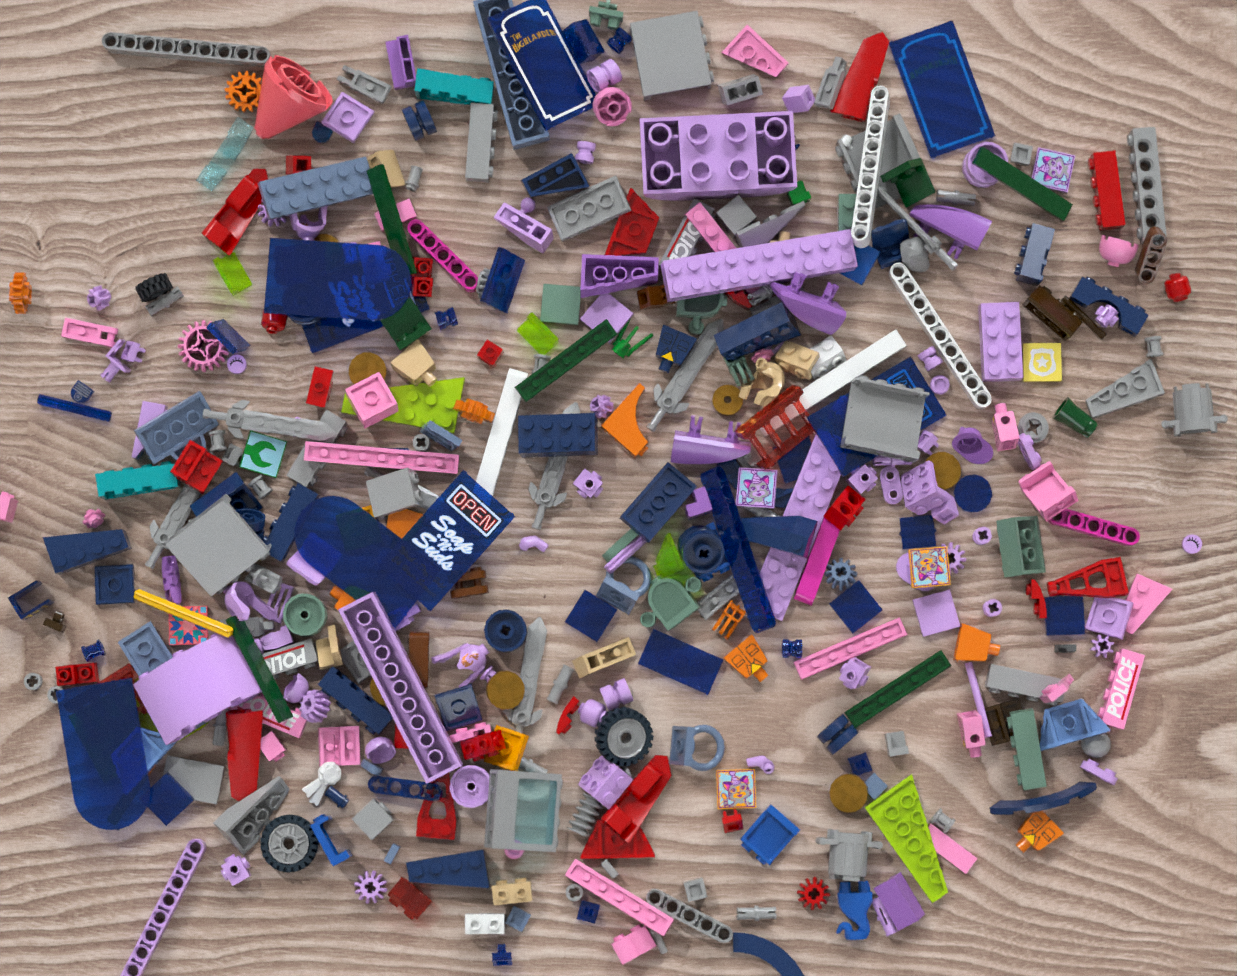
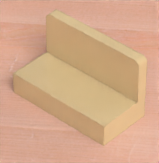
[367,150,405,188]
[316,625,343,670]

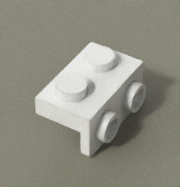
[810,335,846,380]

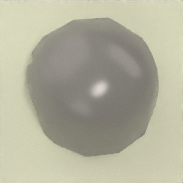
[1081,733,1111,759]

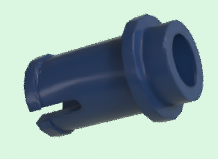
[324,785,350,809]

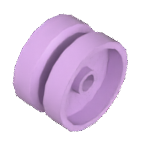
[962,142,1008,188]
[450,765,490,808]

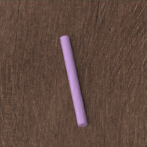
[965,662,992,738]

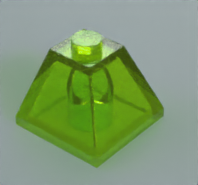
[653,533,684,579]

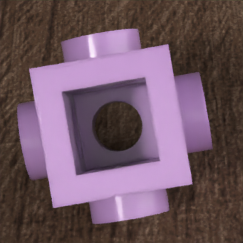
[845,464,878,494]
[573,469,603,499]
[839,657,871,689]
[221,854,252,886]

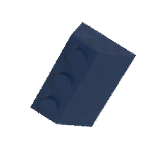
[190,472,263,517]

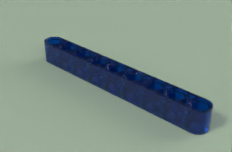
[700,466,776,634]

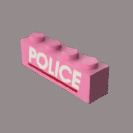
[1098,649,1145,730]
[228,693,308,738]

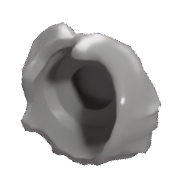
[900,237,930,272]

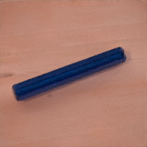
[37,394,112,422]

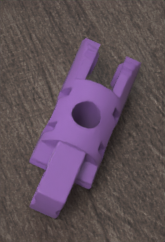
[162,556,182,604]

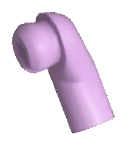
[519,535,549,553]
[746,756,774,774]

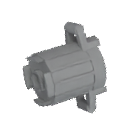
[1161,383,1228,437]
[816,829,883,882]

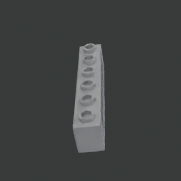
[1127,127,1167,244]

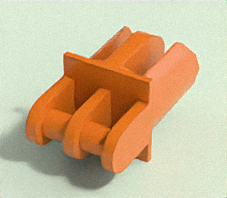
[711,600,747,640]

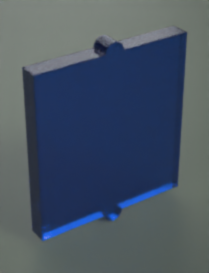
[899,515,936,550]

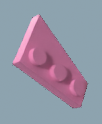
[721,25,789,77]
[1125,574,1172,634]
[1039,674,1074,703]

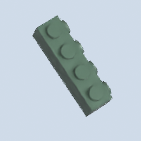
[1007,708,1047,790]

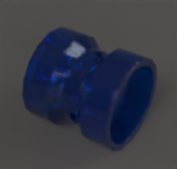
[606,27,633,54]
[435,307,458,330]
[782,639,802,658]

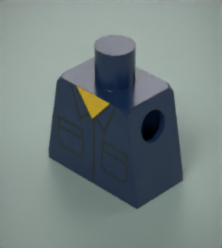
[656,324,697,373]

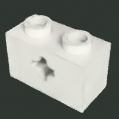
[465,913,505,934]

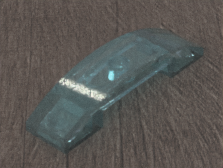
[196,117,254,191]

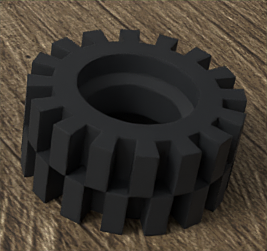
[135,273,173,302]

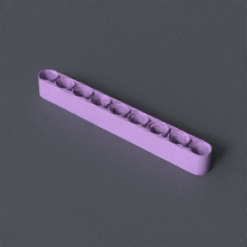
[120,839,206,976]

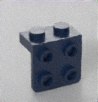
[871,219,909,269]

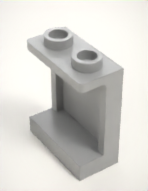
[366,468,423,520]

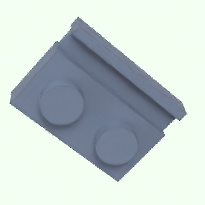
[419,420,462,452]

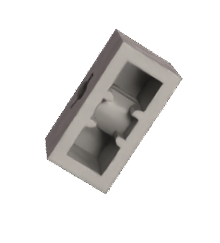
[718,74,763,105]

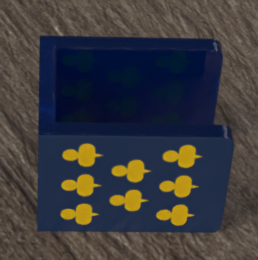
[8,580,54,621]

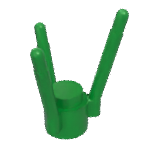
[612,311,653,359]

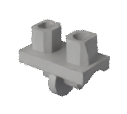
[244,563,283,594]

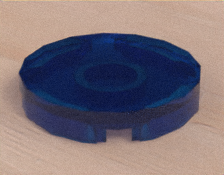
[954,474,992,513]

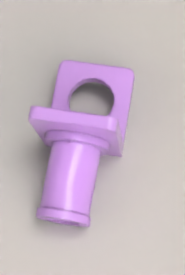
[101,339,131,382]

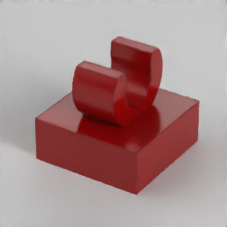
[722,809,743,833]

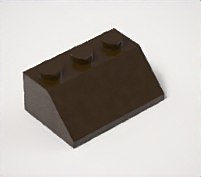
[1022,285,1083,342]

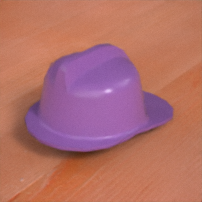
[952,427,993,464]

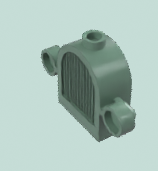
[676,293,728,335]
[640,576,702,631]

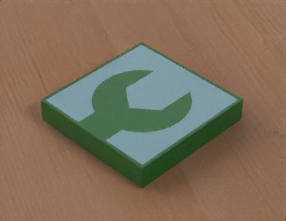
[239,430,287,478]

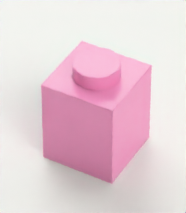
[260,731,287,762]

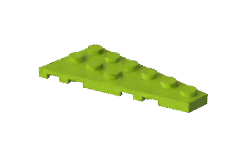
[341,377,465,434]
[864,774,948,903]

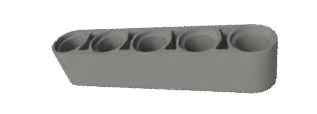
[646,888,733,943]

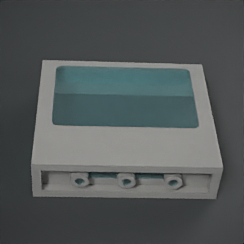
[484,769,563,852]

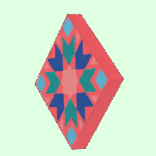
[169,606,208,645]

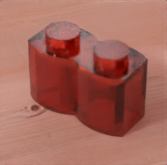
[387,876,433,920]

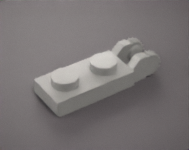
[337,65,392,104]

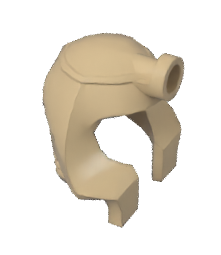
[738,358,785,413]

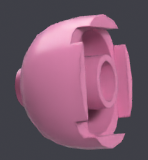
[593,87,632,127]
[1099,235,1139,267]

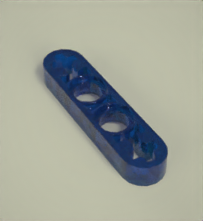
[368,776,443,802]

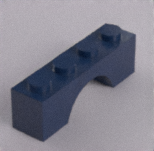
[1069,277,1149,337]

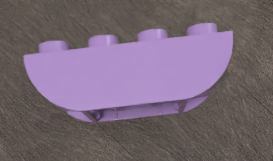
[640,111,797,201]

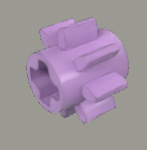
[87,285,111,311]
[1094,304,1119,328]
[590,395,614,419]
[1090,635,1114,658]

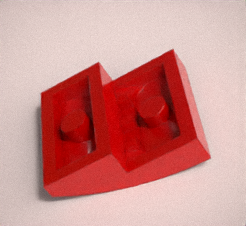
[170,440,223,494]

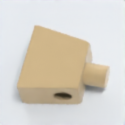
[391,339,437,387]

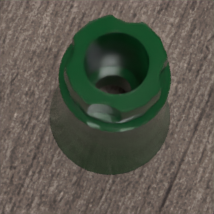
[1052,397,1098,438]

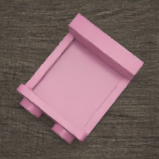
[1018,461,1078,522]

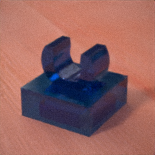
[847,752,872,776]
[577,900,600,924]
[492,944,512,966]

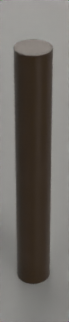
[1061,295,1107,340]

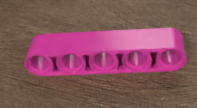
[407,220,478,292]
[1048,509,1140,546]
[793,511,840,606]

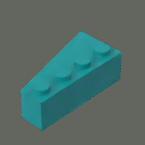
[414,68,495,105]
[95,461,180,500]

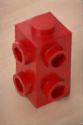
[460,730,506,762]

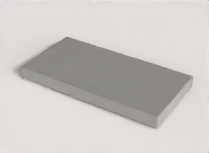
[547,176,632,242]

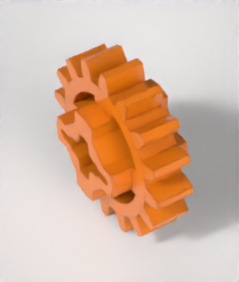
[224,71,262,113]
[9,272,32,314]
[453,398,495,424]

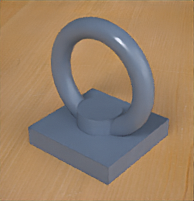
[596,556,651,615]
[669,725,725,771]

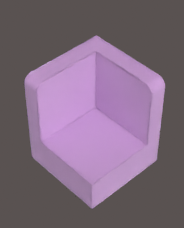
[782,85,815,113]
[931,494,959,525]

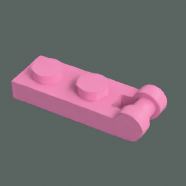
[61,318,118,348]

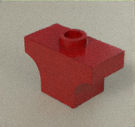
[306,366,334,408]

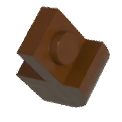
[637,284,675,310]

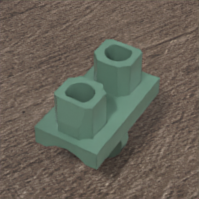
[589,0,623,30]

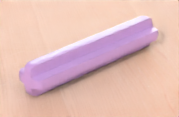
[604,535,647,574]

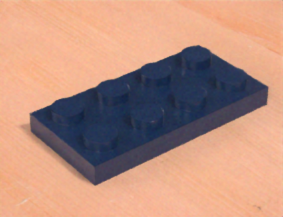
[619,462,697,543]

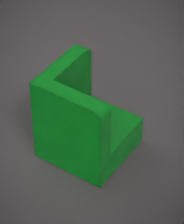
[786,180,811,206]

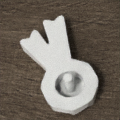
[302,762,341,806]

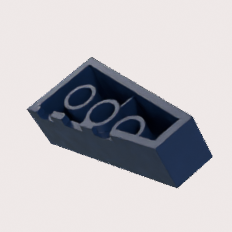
[714,302,801,361]
[43,529,132,575]
[318,666,393,735]
[406,849,490,888]

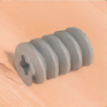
[567,792,603,837]

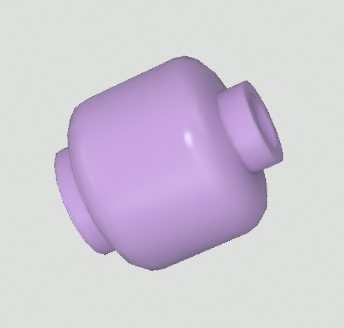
[578,699,608,727]

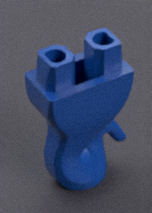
[836,881,873,940]

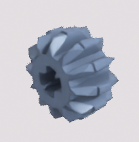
[825,558,857,591]

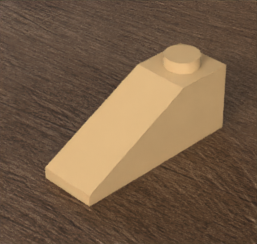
[572,637,636,679]

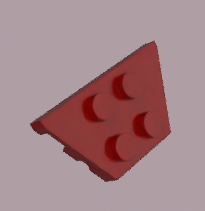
[605,188,660,256]
[580,819,655,859]

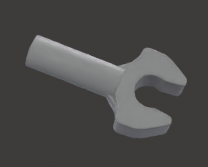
[649,928,668,954]

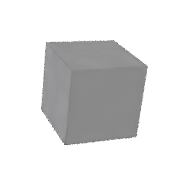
[715,195,757,239]
[352,799,395,840]

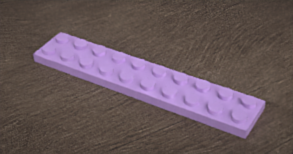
[746,429,851,621]

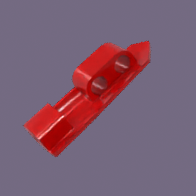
[830,32,890,122]
[201,169,268,256]
[225,709,263,801]
[601,755,672,843]

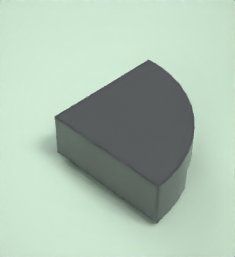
[1054,644,1076,653]

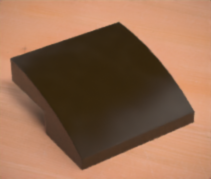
[985,698,1023,746]

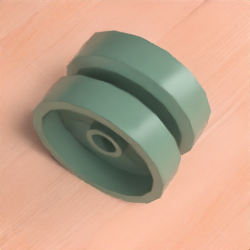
[283,593,328,637]

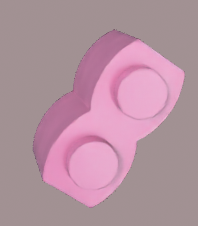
[611,924,656,965]

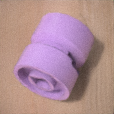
[587,59,622,93]
[600,678,634,711]

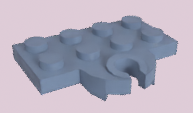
[134,391,219,464]

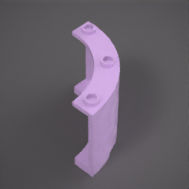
[133,633,262,745]

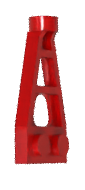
[1047,557,1129,598]
[416,772,457,840]

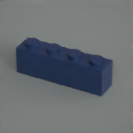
[263,483,320,563]

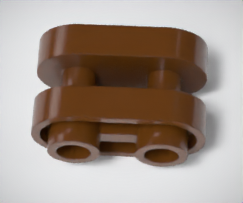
[448,567,489,599]

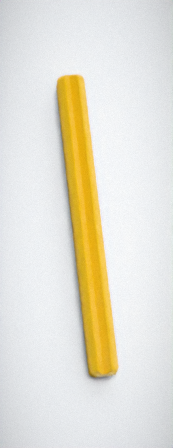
[134,589,234,638]

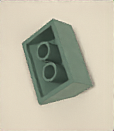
[996,516,1046,578]

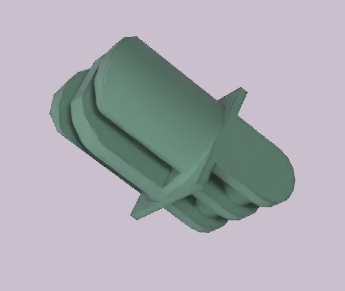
[723,356,754,386]

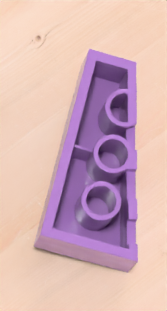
[580,254,659,298]

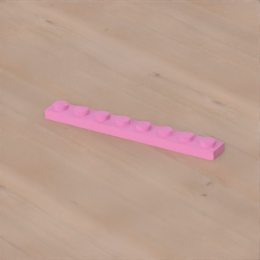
[304,441,459,474]

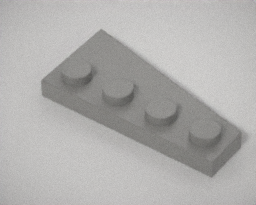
[1085,359,1165,419]

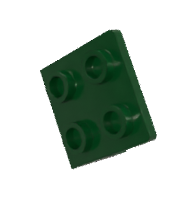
[880,158,935,207]
[379,297,432,350]

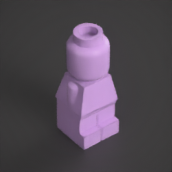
[254,625,295,654]

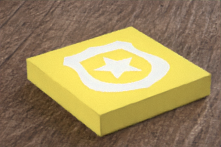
[1022,343,1062,382]

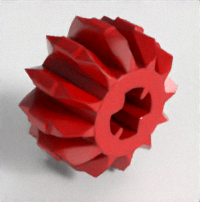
[797,877,830,910]

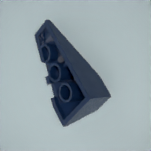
[734,516,818,558]

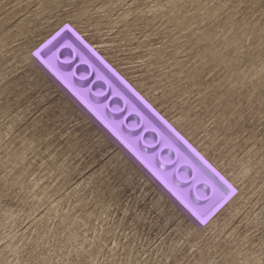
[661,229,858,302]
[338,592,463,784]

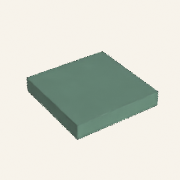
[540,284,581,325]

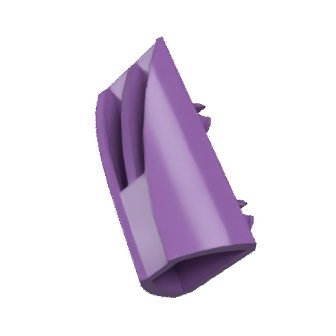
[909,204,992,259]
[770,271,846,335]
[671,415,751,464]

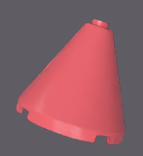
[254,55,333,139]

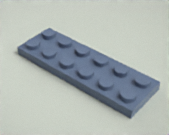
[258,157,374,220]
[118,621,212,738]

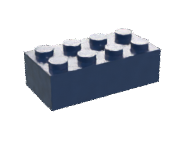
[518,413,598,458]

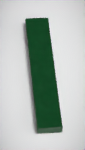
[972,147,1073,221]
[366,164,417,279]
[514,319,618,403]
[226,615,294,723]
[844,650,951,728]

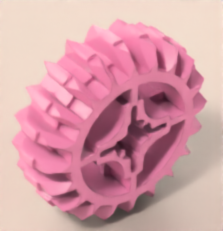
[178,320,230,372]

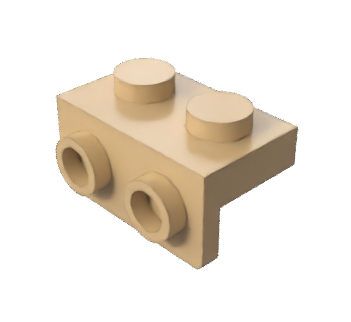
[775,340,820,380]
[492,878,532,905]

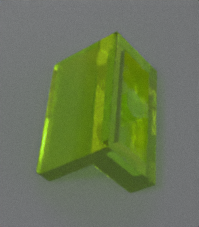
[212,252,252,296]
[517,312,559,355]

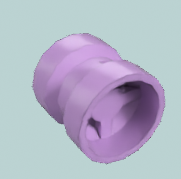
[575,141,596,164]
[917,346,944,372]

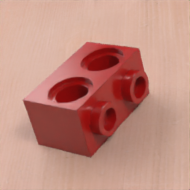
[823,485,866,531]

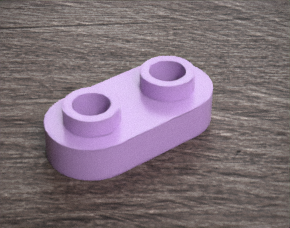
[1018,433,1042,470]
[879,466,903,505]
[1080,759,1118,785]

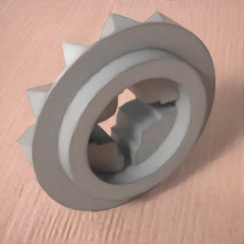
[476,268,492,298]
[1017,412,1049,443]

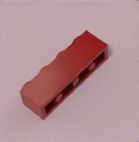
[1088,150,1126,231]

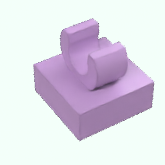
[120,341,146,362]
[917,430,939,455]

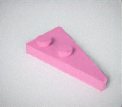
[449,722,492,743]

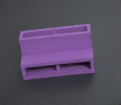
[386,35,416,90]
[684,487,712,521]
[874,872,925,931]

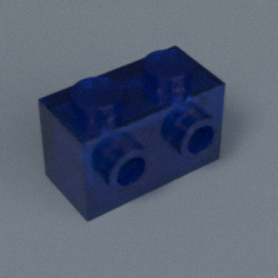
[561,19,605,65]

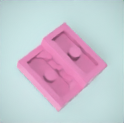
[318,726,360,766]

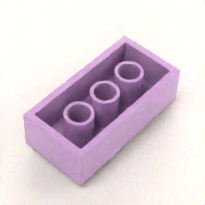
[978,302,1023,382]

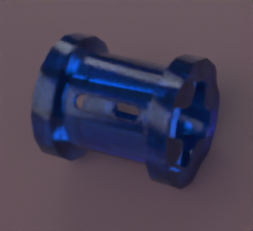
[81,639,106,662]

